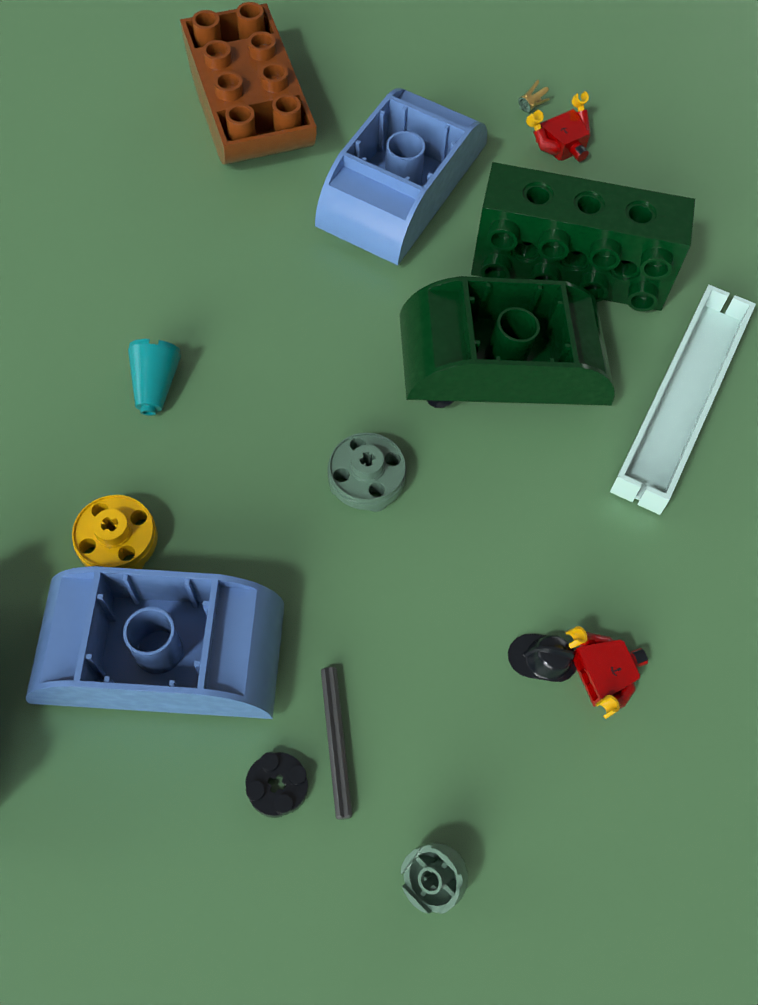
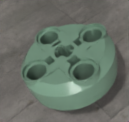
[328,433,406,512]

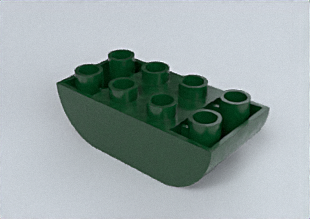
[399,276,615,406]

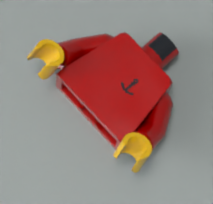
[526,91,591,162]
[565,626,648,719]

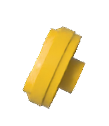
[72,495,158,569]

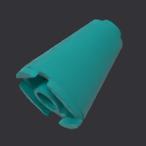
[128,339,181,416]

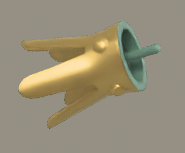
[518,80,550,113]

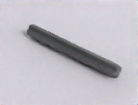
[321,667,352,820]

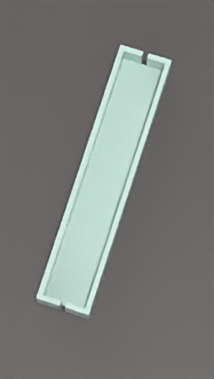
[610,285,756,515]

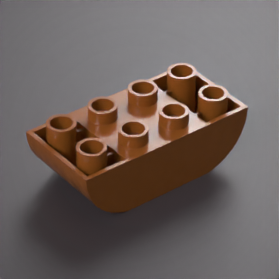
[180,2,317,165]

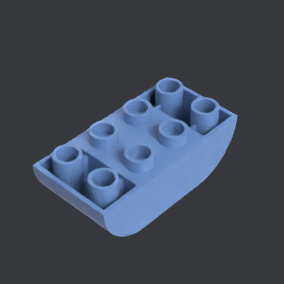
[315,88,487,265]
[26,566,285,719]

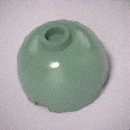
[401,842,468,914]

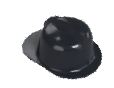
[508,634,576,682]

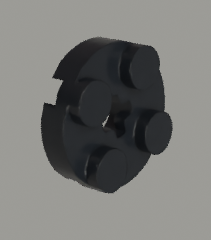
[245,752,308,818]

